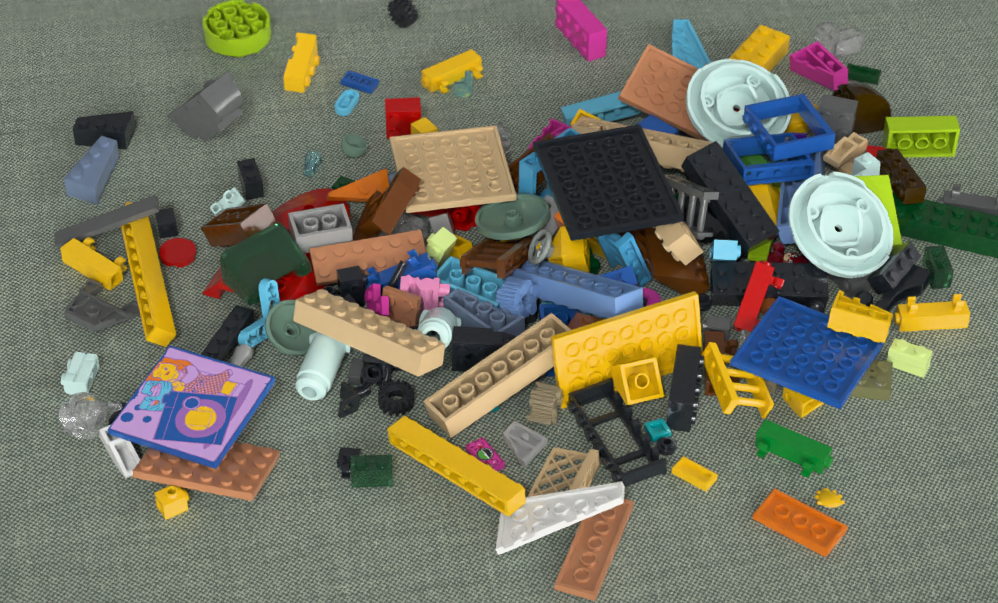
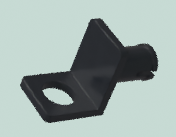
[338,381,371,418]

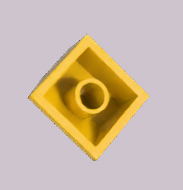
[611,357,664,405]

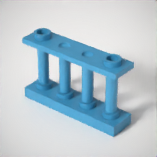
[596,232,652,287]

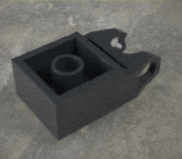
[452,326,517,372]

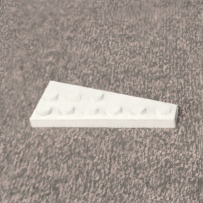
[496,482,625,555]

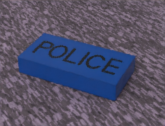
[341,71,379,94]

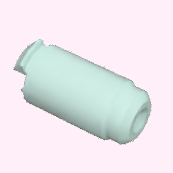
[417,307,461,348]
[295,332,351,400]

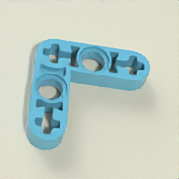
[238,278,280,348]

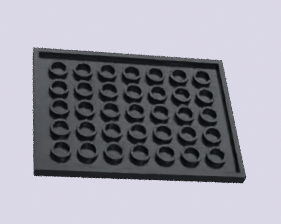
[533,124,684,241]

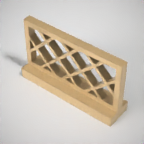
[527,447,601,497]

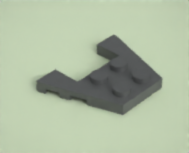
[65,278,140,332]

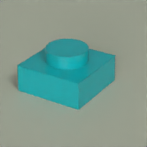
[644,418,671,443]

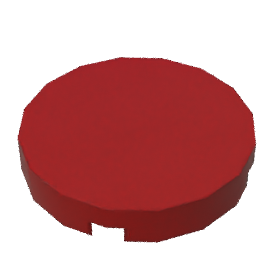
[159,238,197,268]

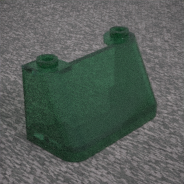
[220,223,312,306]

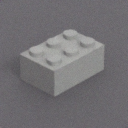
[288,203,353,255]

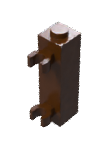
[703,331,740,396]

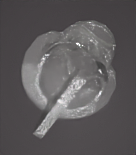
[58,392,122,440]

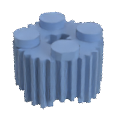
[495,276,539,318]

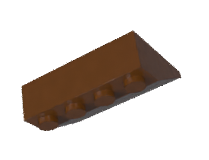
[643,227,710,295]

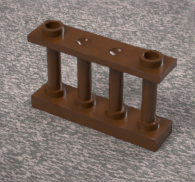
[460,237,534,279]

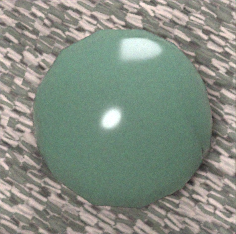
[341,134,368,158]

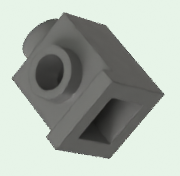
[702,315,731,341]

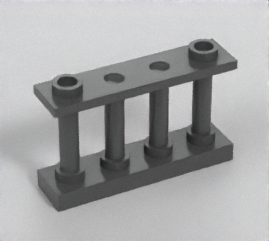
[665,175,719,239]

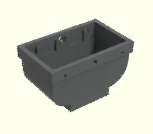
[167,71,243,142]

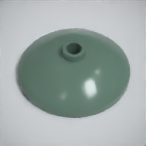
[265,300,317,356]

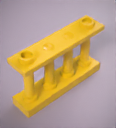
[702,342,774,418]

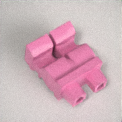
[400,275,450,315]

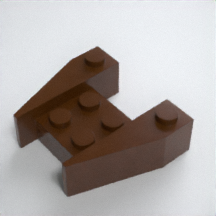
[352,167,421,241]

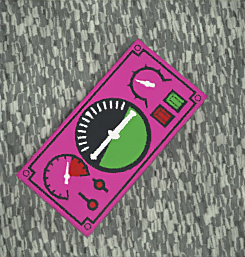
[465,437,505,471]

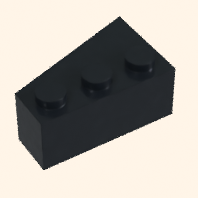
[73,111,136,150]

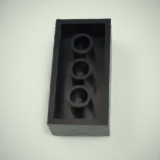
[666,344,704,432]

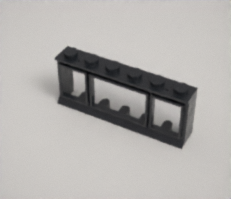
[567,378,667,487]

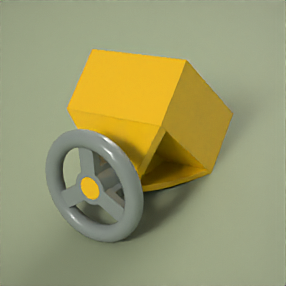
[528,226,590,273]

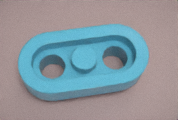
[335,89,359,116]

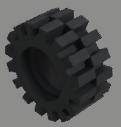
[387,0,418,28]
[378,379,414,416]

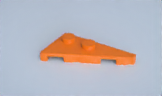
[327,169,389,202]

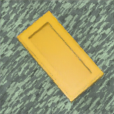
[671,456,718,492]

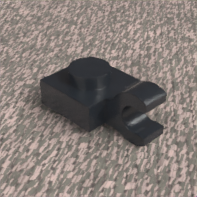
[337,447,361,479]

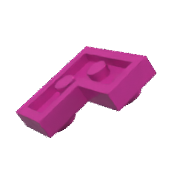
[364,284,389,317]

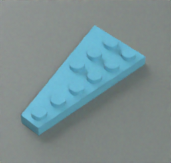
[671,19,711,68]

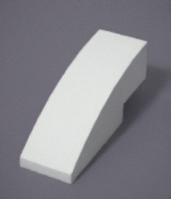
[99,425,140,479]

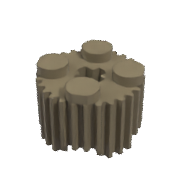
[527,381,564,426]

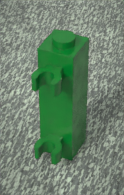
[755,419,833,478]

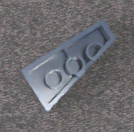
[443,288,525,343]

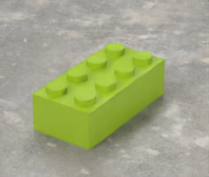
[881,116,960,158]

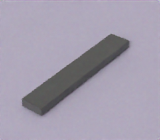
[55,195,159,249]

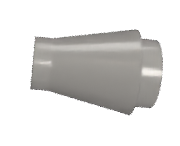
[230,344,253,367]

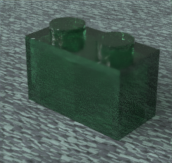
[922,245,954,289]
[350,454,393,488]

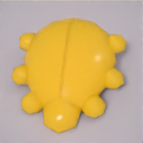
[814,488,845,508]

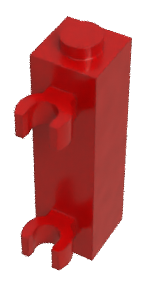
[732,260,785,335]

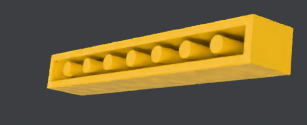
[387,416,526,517]

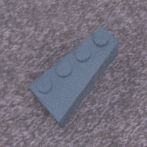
[64,136,119,205]

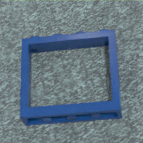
[742,94,835,161]
[723,132,814,185]

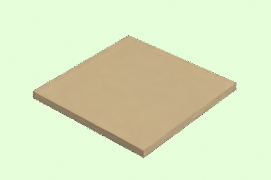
[390,125,516,213]

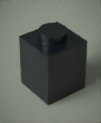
[155,208,178,239]

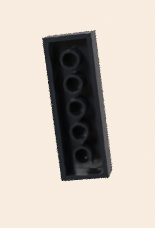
[681,141,780,256]
[710,261,829,308]

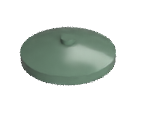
[475,193,550,240]

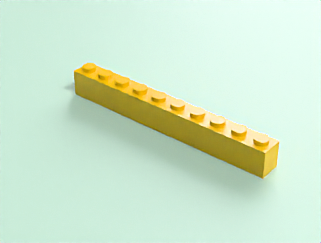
[121,201,176,347]

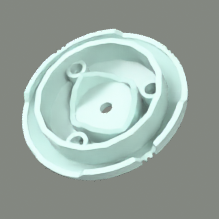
[685,59,791,148]
[788,172,893,278]

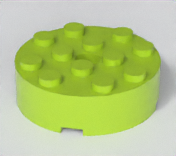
[202,0,271,58]

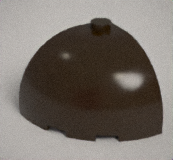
[832,83,891,135]

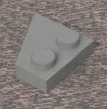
[503,421,548,468]

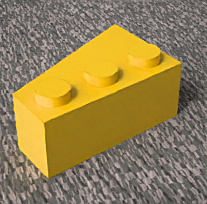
[283,32,320,93]
[827,290,893,343]

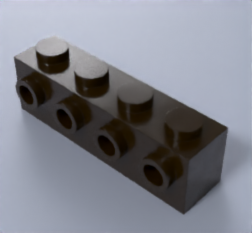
[876,148,927,204]

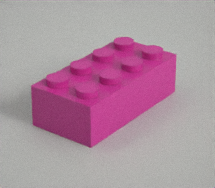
[555,0,607,62]

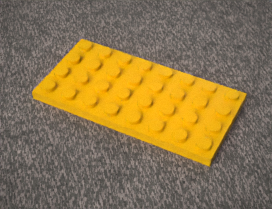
[551,291,703,409]

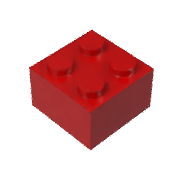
[385,97,421,139]

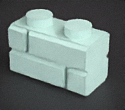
[61,352,100,396]

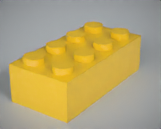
[729,25,790,72]

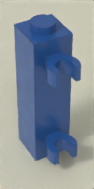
[366,249,438,296]

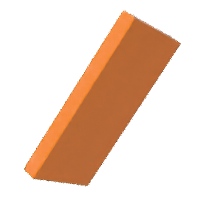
[752,488,848,557]

